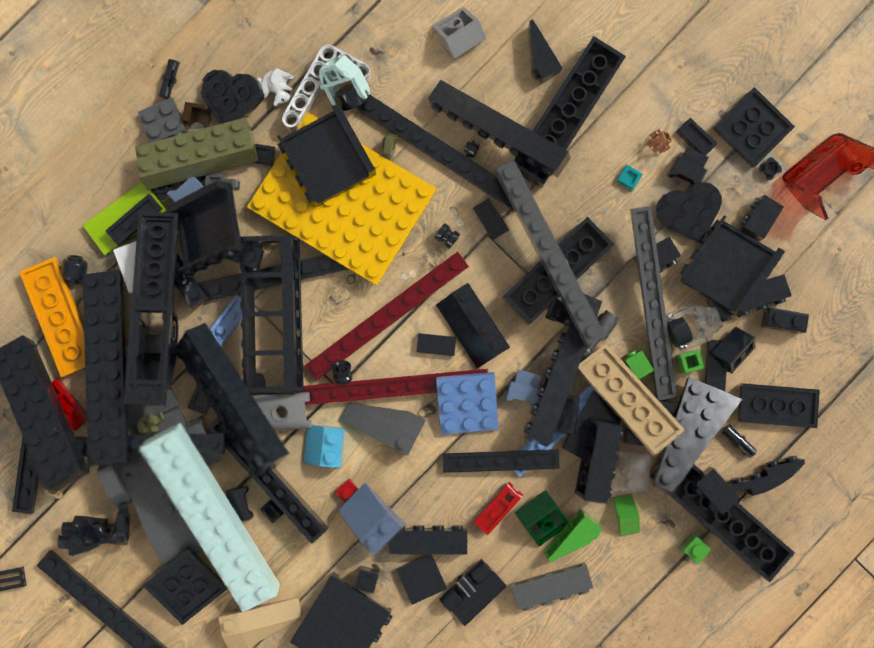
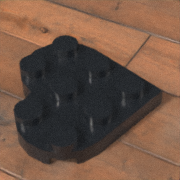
[201,70,265,124]
[656,181,722,244]

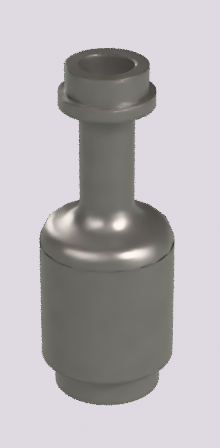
[583,310,619,357]

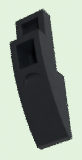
[727,456,805,496]

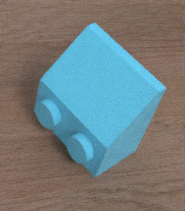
[303,425,346,468]

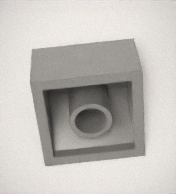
[432,7,487,58]

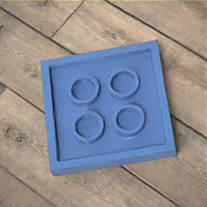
[436,372,499,434]

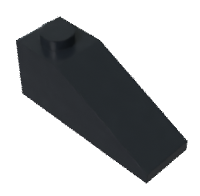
[528,19,562,84]

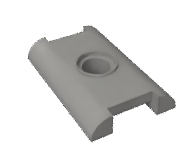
[253,392,312,430]

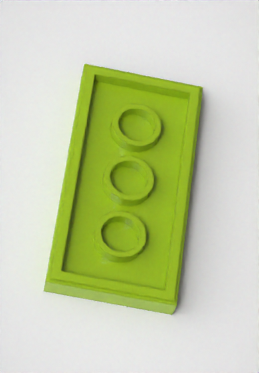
[83,182,166,256]

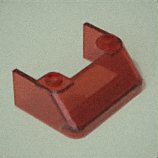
[782,133,874,220]

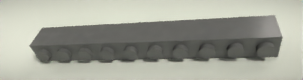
[495,160,606,346]

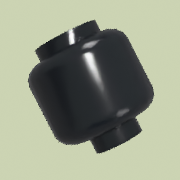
[61,255,88,284]

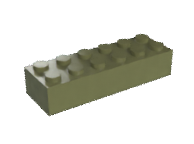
[135,117,258,190]

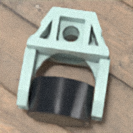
[319,55,370,111]

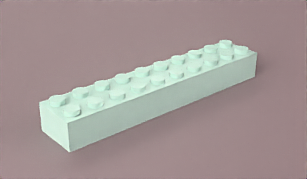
[140,423,280,612]

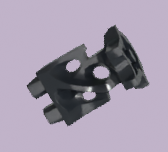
[57,502,130,556]

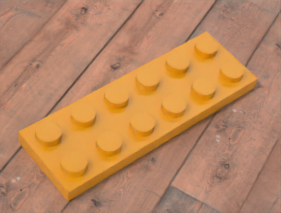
[19,257,85,378]

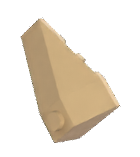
[219,597,302,648]

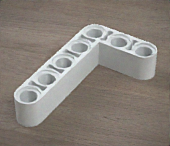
[282,44,371,132]

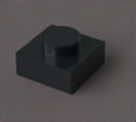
[260,499,284,524]

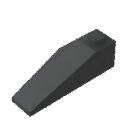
[340,402,426,456]

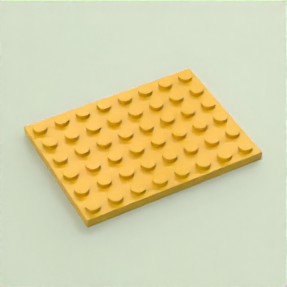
[247,113,437,286]

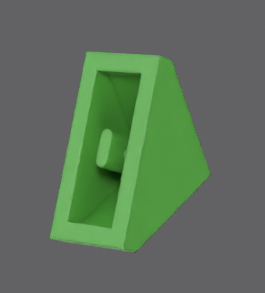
[613,494,640,536]

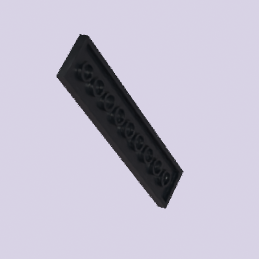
[83,270,129,466]

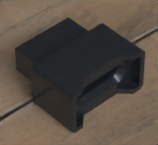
[667,147,709,185]
[225,485,254,521]

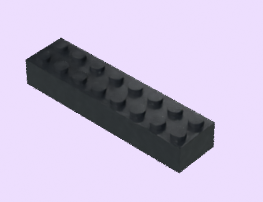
[514,36,626,189]
[175,323,289,478]
[0,335,90,492]
[646,458,795,583]

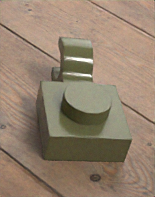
[382,133,398,162]
[136,413,165,435]

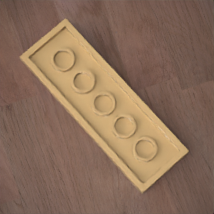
[578,343,685,456]

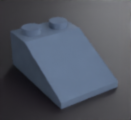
[339,482,406,555]

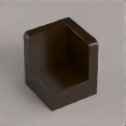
[182,102,211,128]

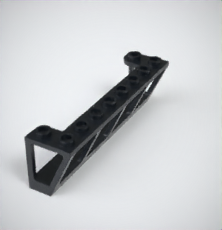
[239,235,304,393]

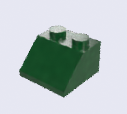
[514,490,568,547]

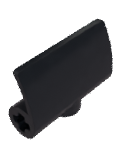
[439,559,507,626]

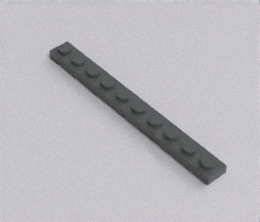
[630,206,677,401]

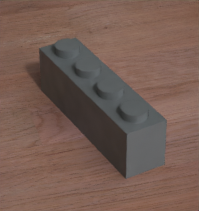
[511,562,593,611]

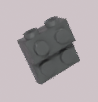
[138,97,188,143]

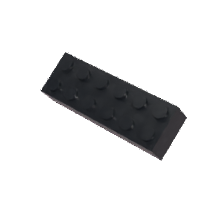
[502,217,614,325]

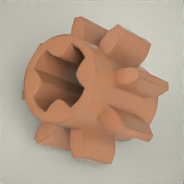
[648,129,672,154]

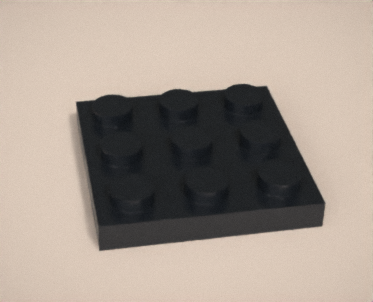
[713,87,795,168]
[142,546,227,625]

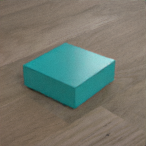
[616,165,643,191]

